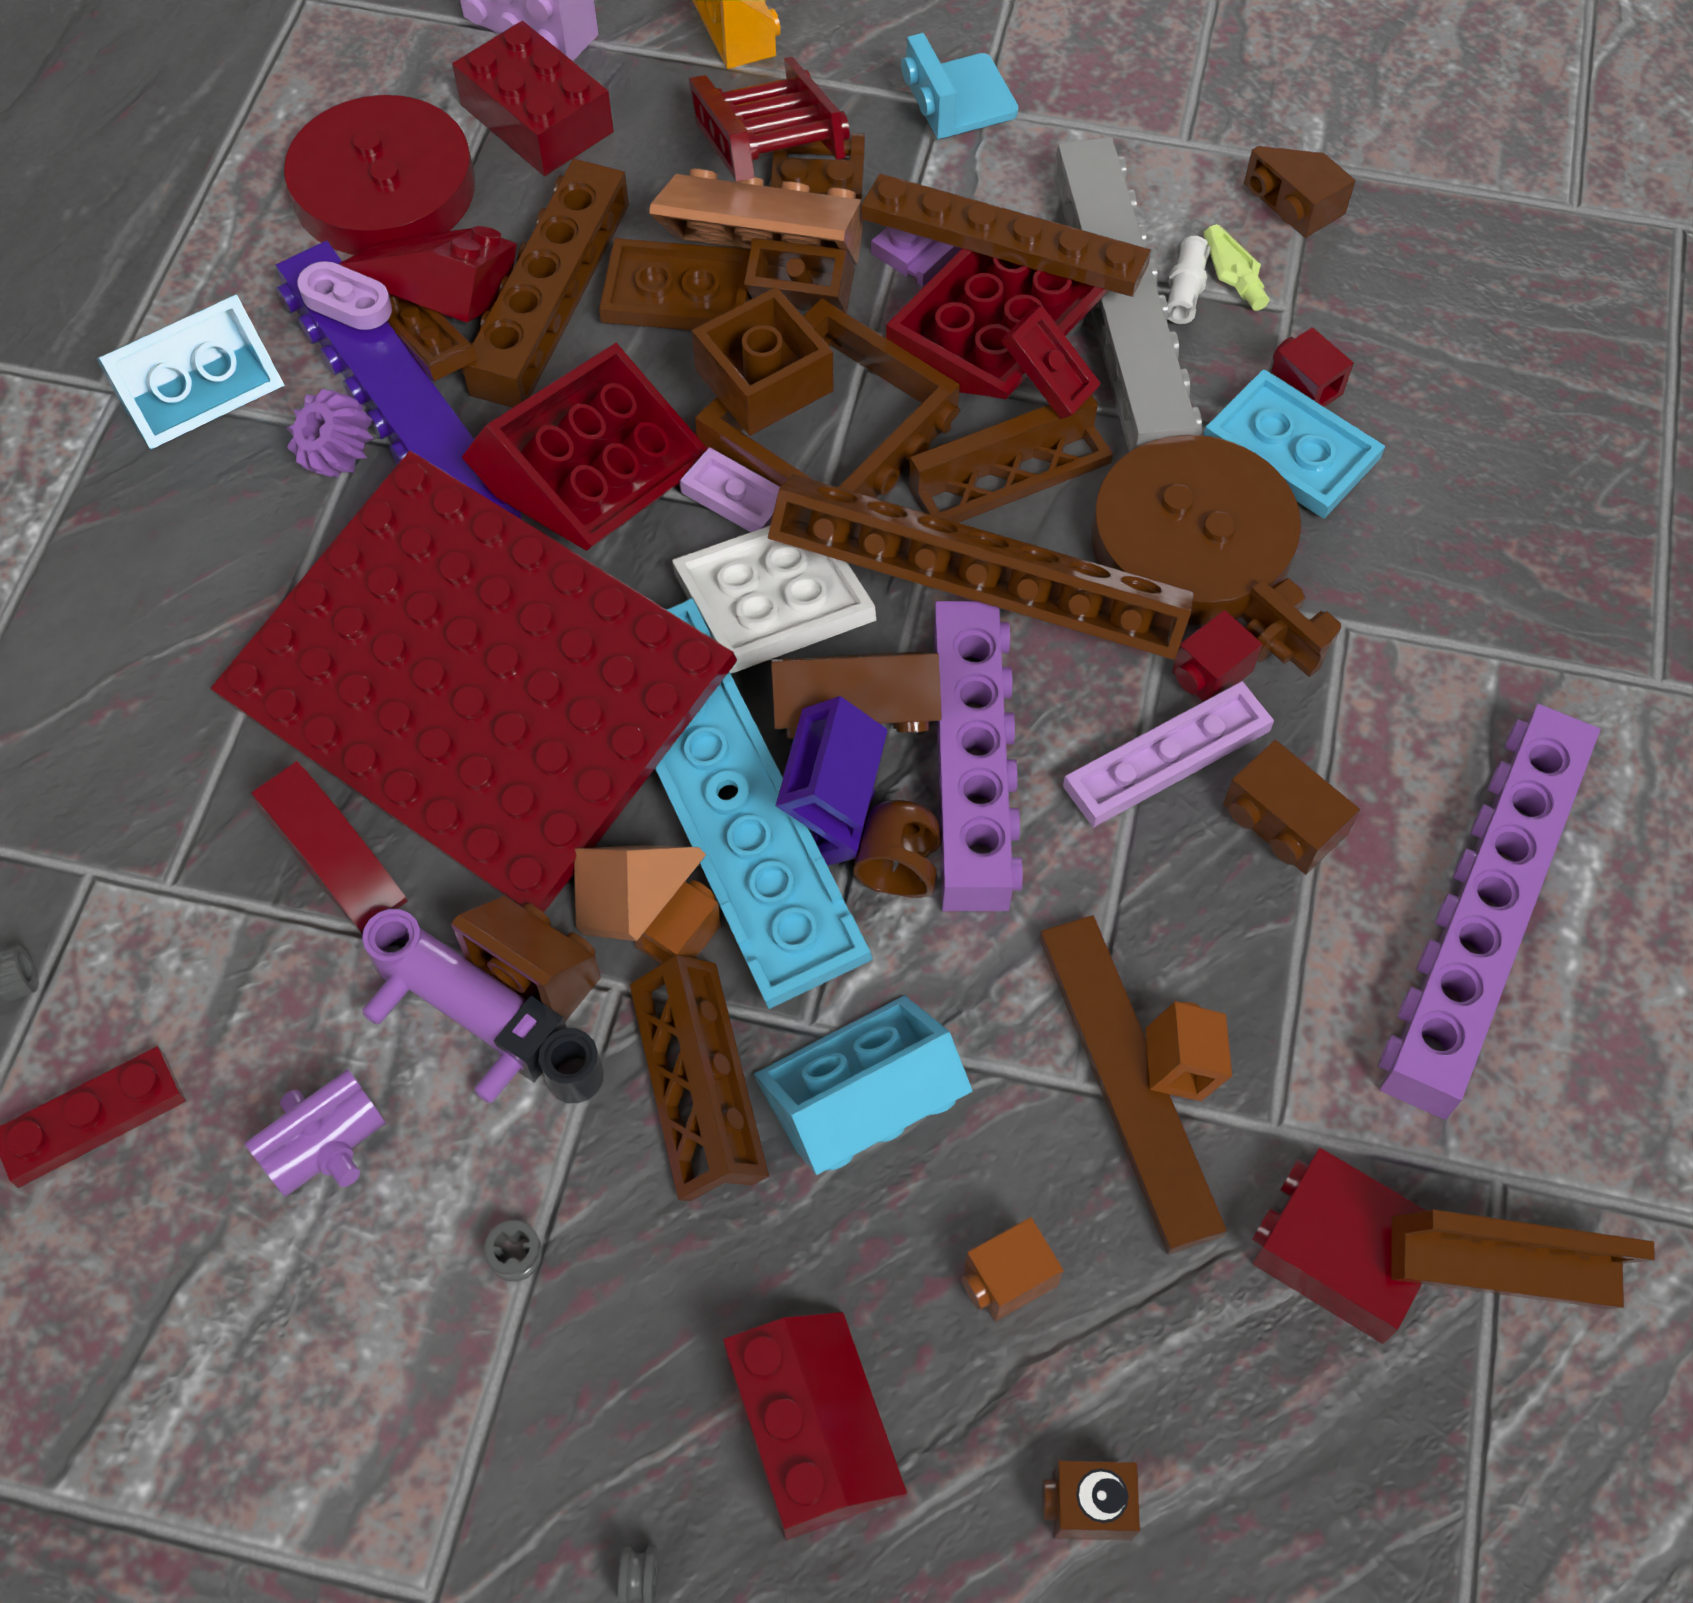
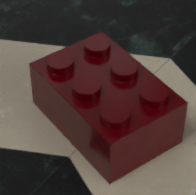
[452,20,614,177]

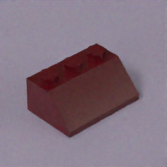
[723,1312,907,1541]

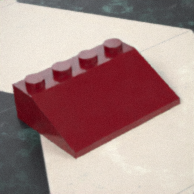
[886,248,1109,399]
[462,342,707,551]

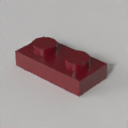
[1001,304,1101,419]

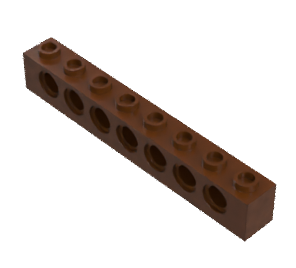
[767,474,1194,660]

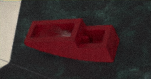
[251,761,408,935]

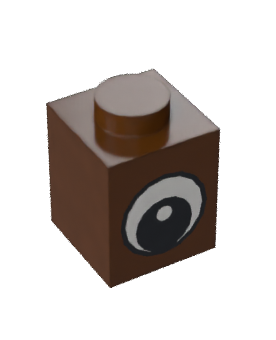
[1042,1461,1140,1541]

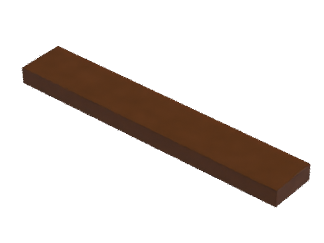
[1039,915,1227,1255]

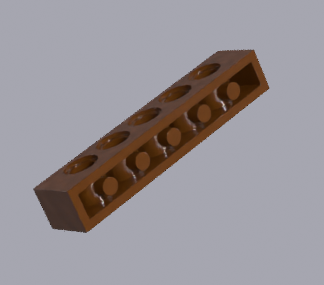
[460,158,629,408]

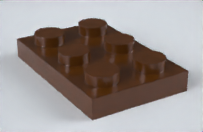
[599,238,751,330]

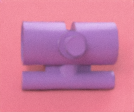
[244,1069,386,1197]

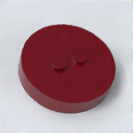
[284,95,475,255]

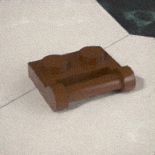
[770,133,865,200]

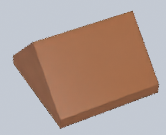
[574,845,706,941]

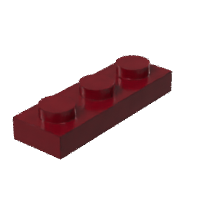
[0,1046,186,1188]

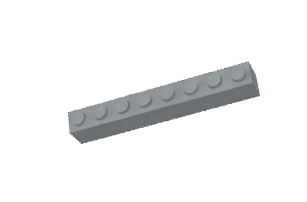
[1054,137,1202,452]

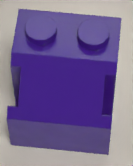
[775,696,888,866]

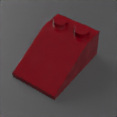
[338,226,517,323]

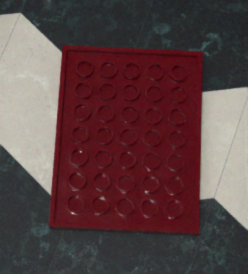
[210,450,737,913]

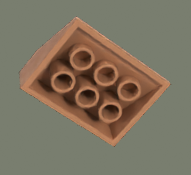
[649,169,864,265]

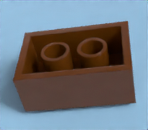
[771,651,942,738]

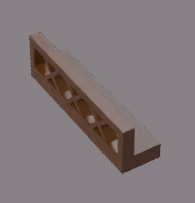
[909,394,1113,523]
[629,955,769,1201]
[1391,1209,1655,1309]

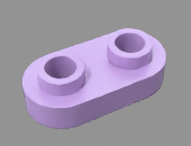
[298,261,392,330]

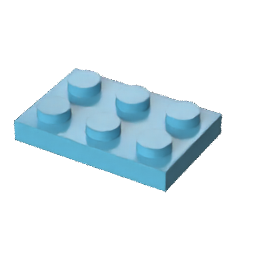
[1203,369,1385,519]

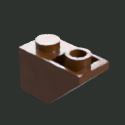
[1244,146,1356,238]

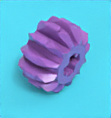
[286,389,374,478]

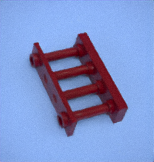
[689,57,850,182]

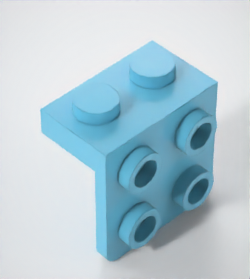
[901,33,1018,140]

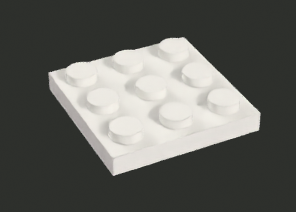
[672,526,876,674]

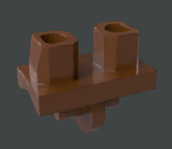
[1242,578,1342,677]

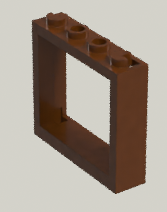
[695,298,960,498]

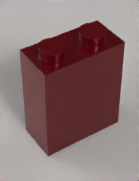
[1251,1147,1426,1344]

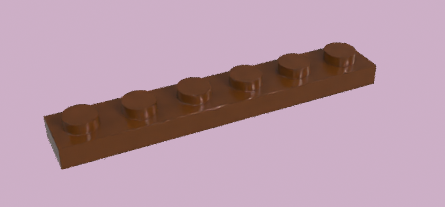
[861,173,1151,297]

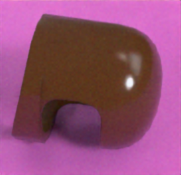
[853,800,941,898]

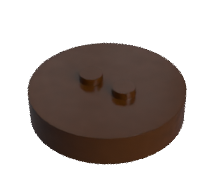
[1091,435,1301,625]

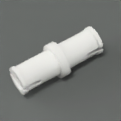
[1167,236,1211,324]

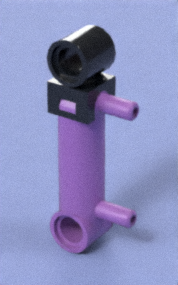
[362,909,604,1103]

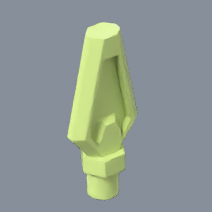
[1203,224,1269,311]

